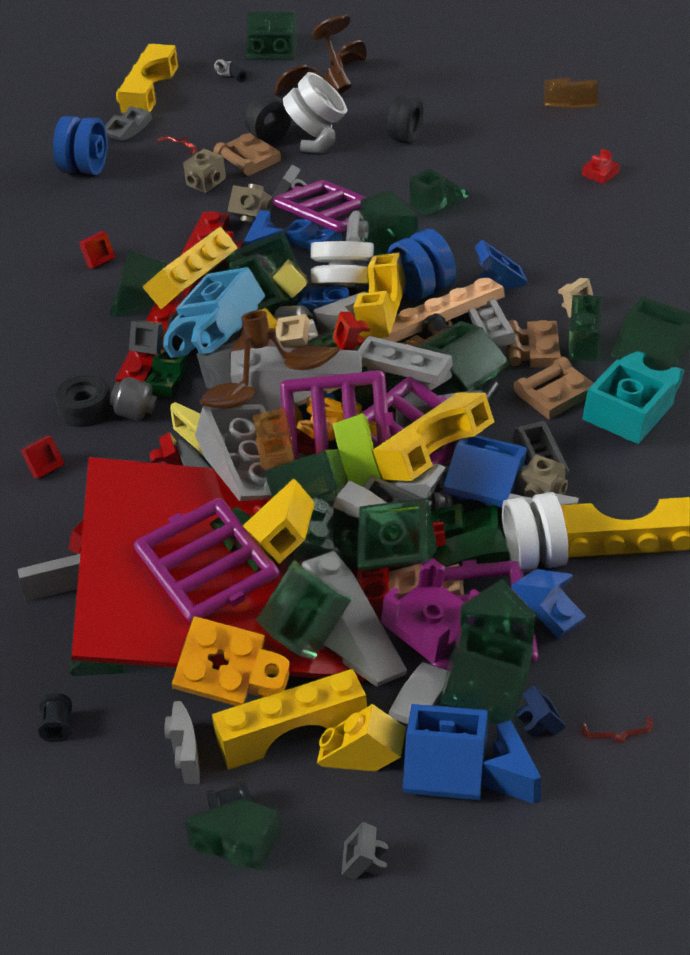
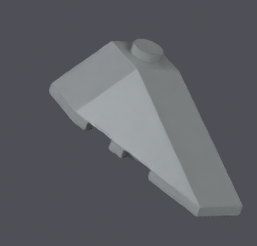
[231,347,362,418]
[195,404,273,501]
[269,551,407,687]

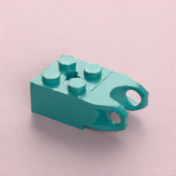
[582,351,684,444]

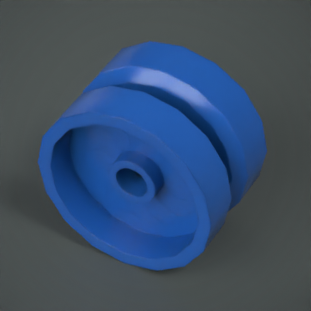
[53,116,107,175]
[387,228,456,302]

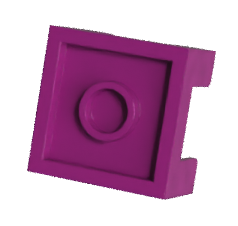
[381,558,486,664]

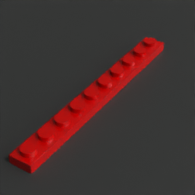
[115,211,230,382]

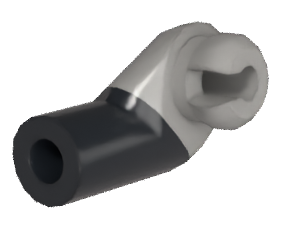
[214,59,248,82]

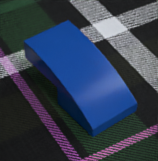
[283,219,343,250]

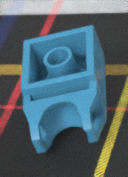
[163,267,265,358]

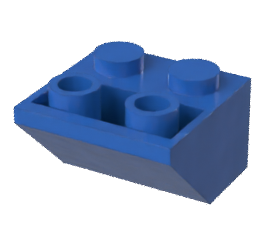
[442,435,527,508]
[403,704,488,800]

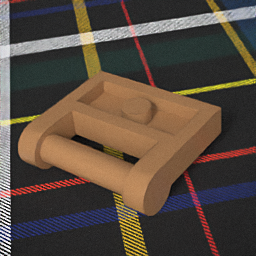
[213,133,281,176]
[513,357,594,419]

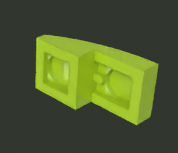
[333,413,383,487]

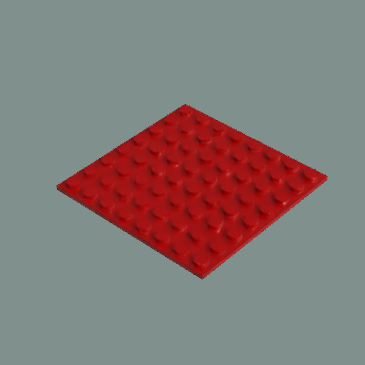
[71,457,364,681]

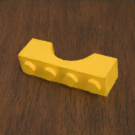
[116,44,179,113]
[143,226,238,309]
[353,253,406,339]
[373,393,494,481]
[560,497,690,557]
[212,669,367,770]

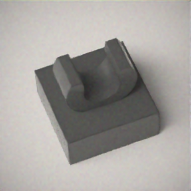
[272,164,307,201]
[129,320,163,354]
[341,822,388,880]

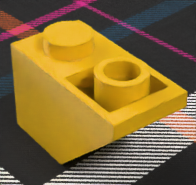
[243,478,315,564]
[317,704,406,772]

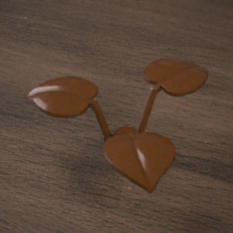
[274,14,367,95]
[199,310,340,409]

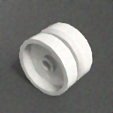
[283,72,347,138]
[311,241,374,288]
[502,492,568,573]

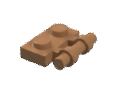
[506,320,561,368]

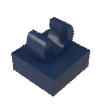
[516,685,567,737]

